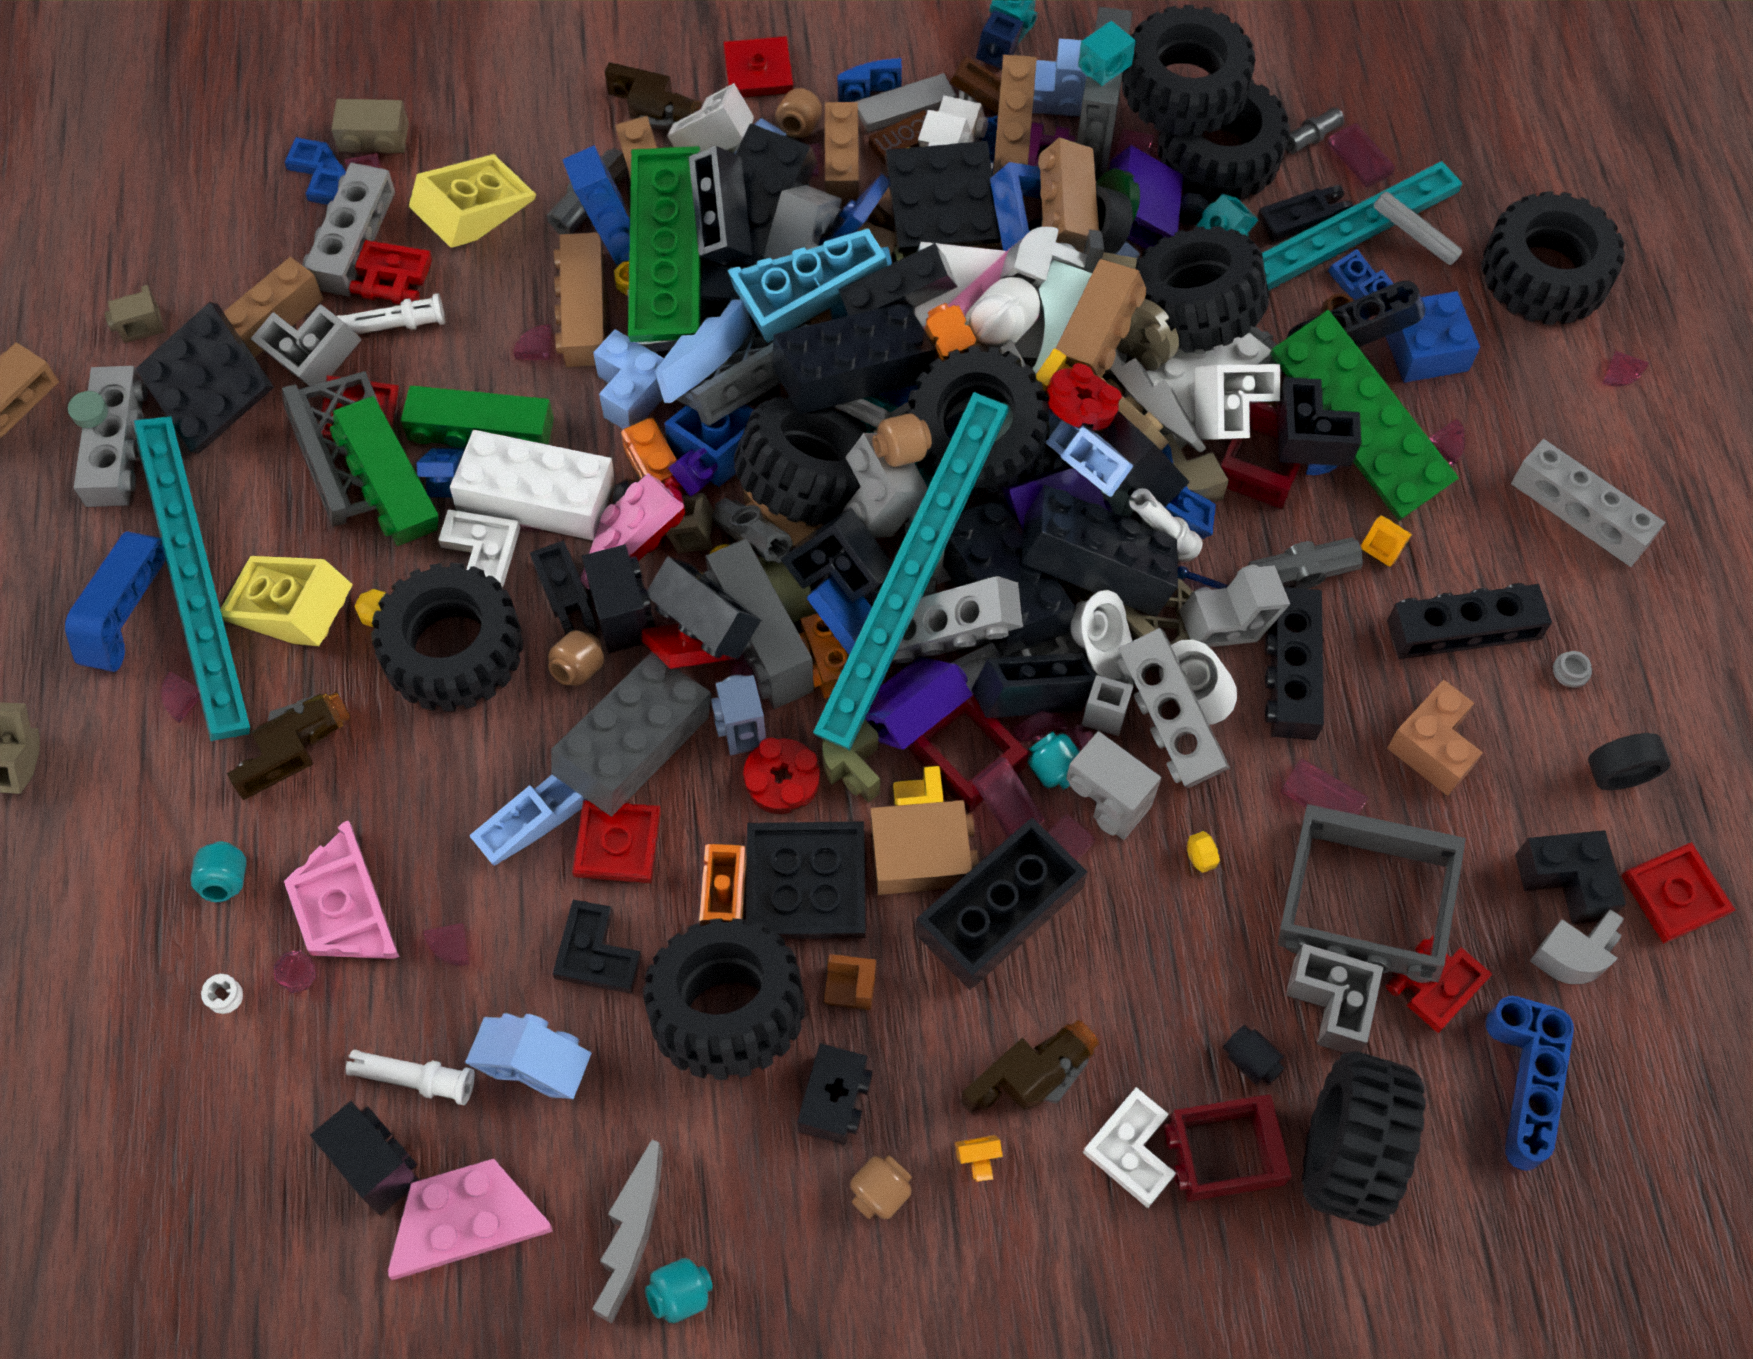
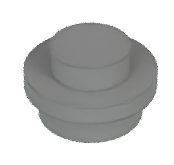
[1553,651,1592,688]

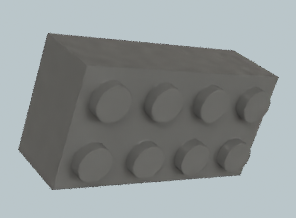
[703,538,814,710]
[551,652,711,817]

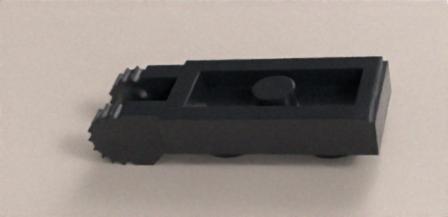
[1257,185,1354,242]
[529,540,597,635]

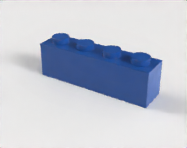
[562,145,630,267]

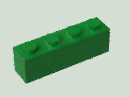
[401,385,554,448]
[330,396,439,547]

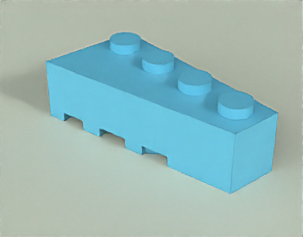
[728,228,888,343]

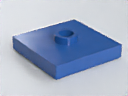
[823,174,889,245]

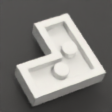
[438,509,520,589]
[1083,1087,1176,1208]

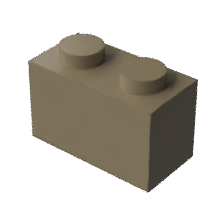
[331,99,409,153]

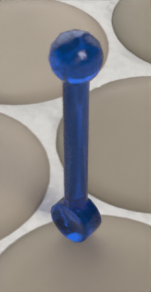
[1178,566,1229,589]

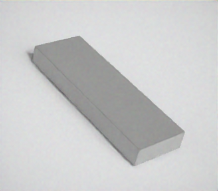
[855,73,957,133]

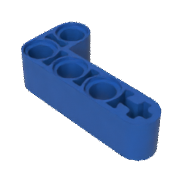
[65,531,166,672]
[1485,996,1574,1171]

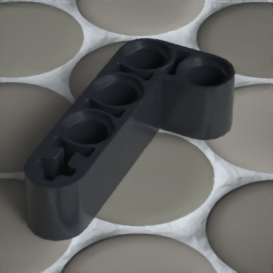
[1286,281,1426,348]

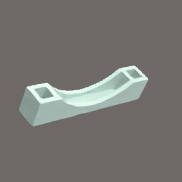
[995,259,1092,441]

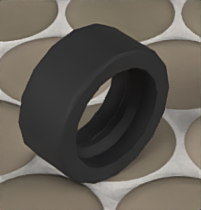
[1096,186,1133,254]
[1588,733,1671,790]

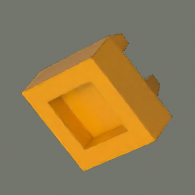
[1361,515,1412,567]
[954,1135,1003,1182]

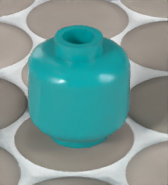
[1027,732,1080,790]
[190,841,247,902]
[645,1258,713,1324]

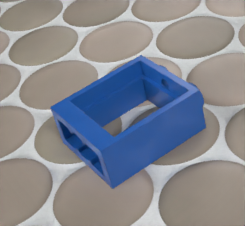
[990,162,1041,251]

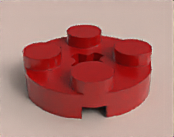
[1045,363,1122,430]
[743,737,820,815]

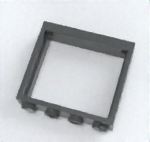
[1077,6,1133,182]
[1277,804,1466,983]

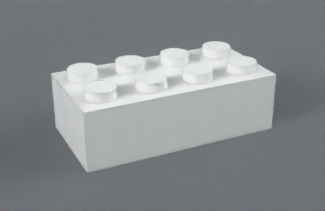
[1124,333,1271,449]
[450,430,615,540]

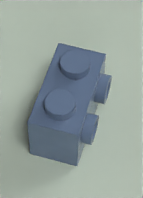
[711,675,766,756]

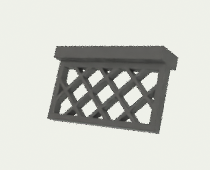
[676,324,808,426]
[282,371,381,527]

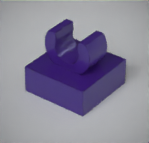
[668,448,719,497]

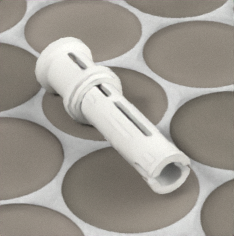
[337,293,445,334]
[1129,488,1203,562]
[346,1049,475,1105]

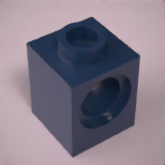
[976,10,1024,69]

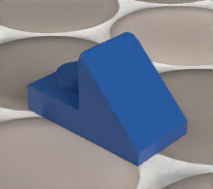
[417,448,466,498]
[1165,487,1216,539]

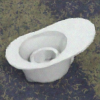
[965,277,1040,352]
[1070,590,1132,680]
[1159,639,1237,724]

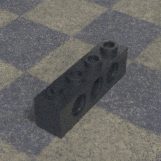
[1387,583,1552,659]
[1265,587,1324,740]

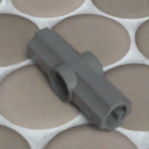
[547,147,629,235]
[711,497,793,564]
[1248,537,1363,589]

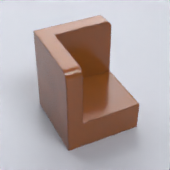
[824,954,876,1010]

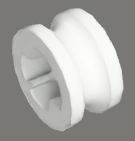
[201,974,243,1014]

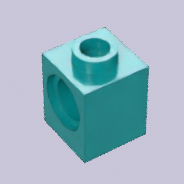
[1078,20,1136,86]

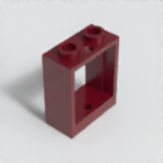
[1221,402,1301,509]
[909,695,1028,813]
[1164,1094,1292,1202]

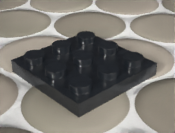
[885,141,1001,253]
[135,302,274,453]
[746,821,866,939]

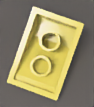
[409,154,536,248]
[220,556,353,646]

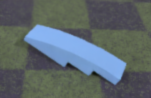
[655,299,753,403]
[1046,406,1133,497]
[469,775,587,866]

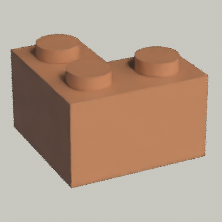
[1387,679,1483,796]

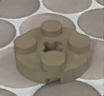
[1117,299,1179,371]

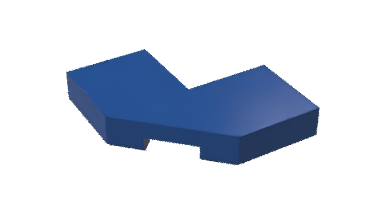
[284,137,346,205]

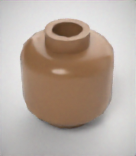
[775,88,822,138]
[872,413,932,467]
[548,630,604,686]
[850,1155,912,1220]

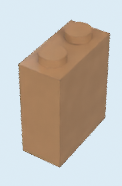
[871,800,979,895]

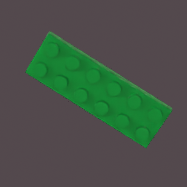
[628,146,701,342]
[1269,309,1459,521]

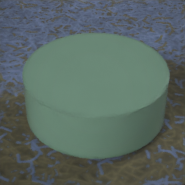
[68,391,108,428]

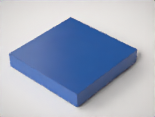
[807,574,872,655]

